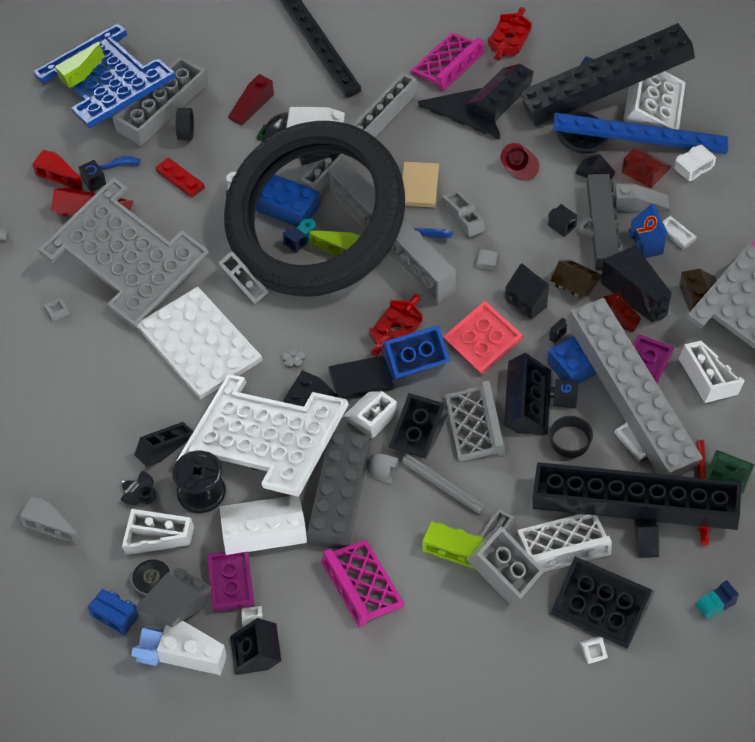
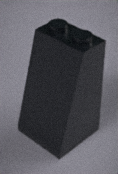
[601,246,672,322]

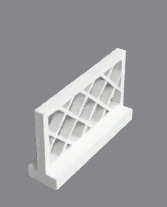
[517,514,612,572]

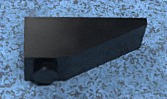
[134,422,194,467]

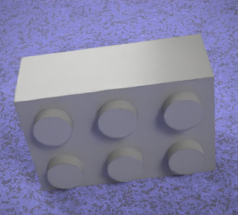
[466,526,545,604]

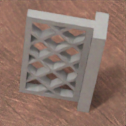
[445,381,506,462]

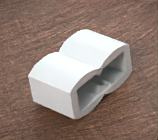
[674,145,716,181]

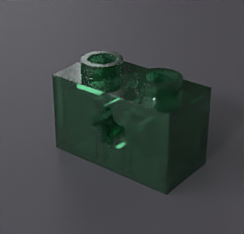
[706,450,755,493]

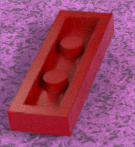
[156,157,205,198]

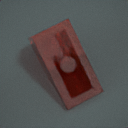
[602,293,641,332]

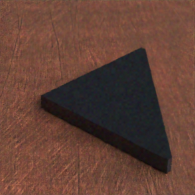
[418,88,500,139]

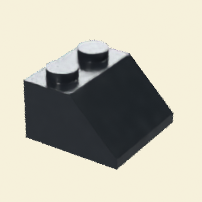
[505,263,549,320]
[284,370,337,407]
[230,618,281,675]

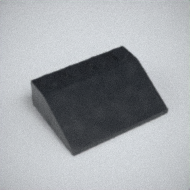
[550,556,655,649]

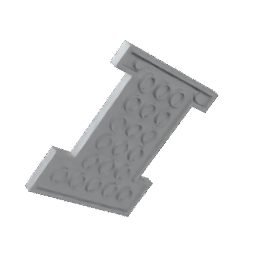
[38,177,209,329]
[686,243,755,349]

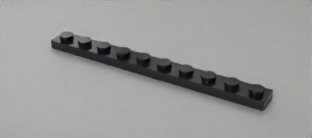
[280,0,361,97]

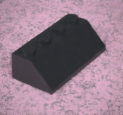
[465,64,534,123]
[504,353,551,435]

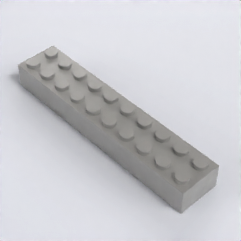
[328,160,456,305]
[566,298,703,476]

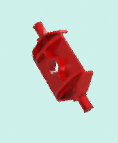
[488,7,532,61]
[369,293,423,357]

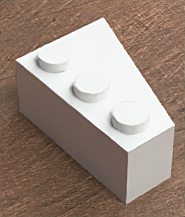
[679,341,745,403]
[122,509,194,555]
[157,621,227,675]

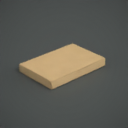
[402,162,439,208]

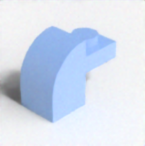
[131,626,164,666]

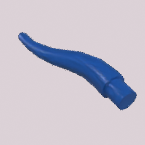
[99,156,141,169]
[413,228,453,239]

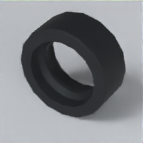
[175,108,194,141]

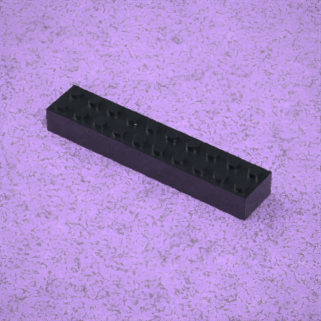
[520,23,695,126]
[533,462,742,530]

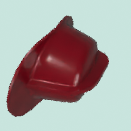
[500,143,540,180]

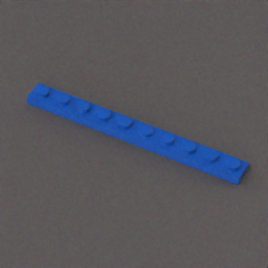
[553,113,728,154]

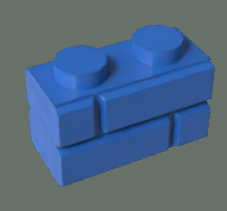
[88,589,138,635]

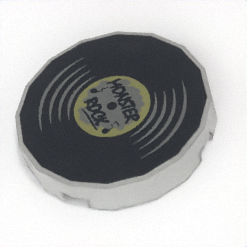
[131,559,171,597]

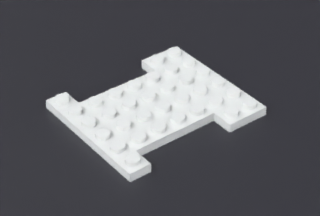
[176,374,349,497]

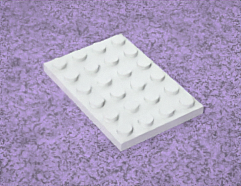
[137,286,263,400]

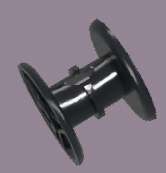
[172,450,226,513]

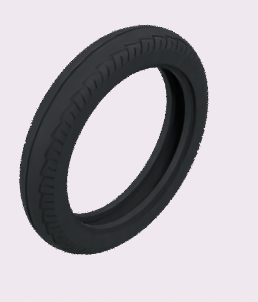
[224,121,405,297]

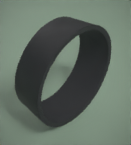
[550,416,593,458]

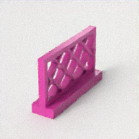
[411,32,485,91]
[321,539,404,628]

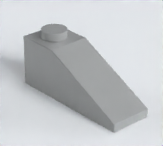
[614,184,670,212]
[218,251,269,304]
[20,496,79,544]

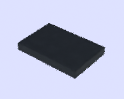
[328,355,394,399]

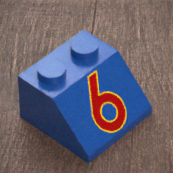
[628,204,667,258]

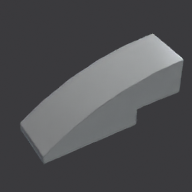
[442,190,485,237]

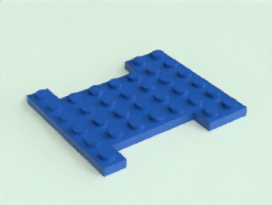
[33,23,177,128]

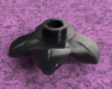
[121,471,156,505]

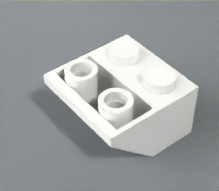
[343,391,397,439]

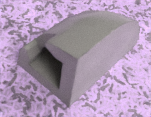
[367,454,398,485]

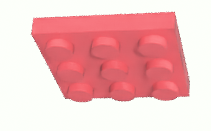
[443,301,524,375]

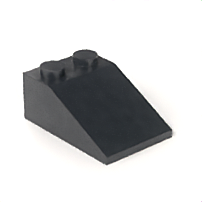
[389,393,448,459]

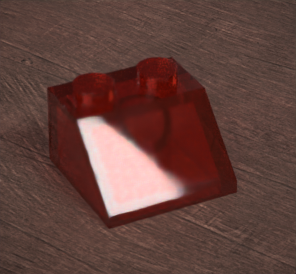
[622,148,671,188]

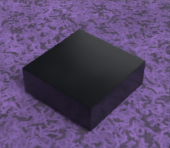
[549,318,567,343]

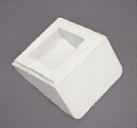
[241,606,263,627]
[579,637,608,664]

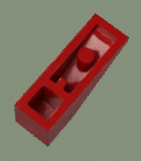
[33,149,83,190]

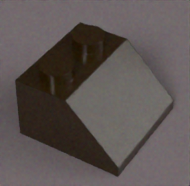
[550,259,601,298]
[679,268,717,312]

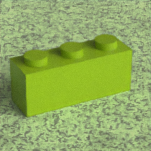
[422,521,485,569]

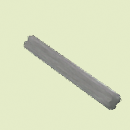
[402,453,485,514]

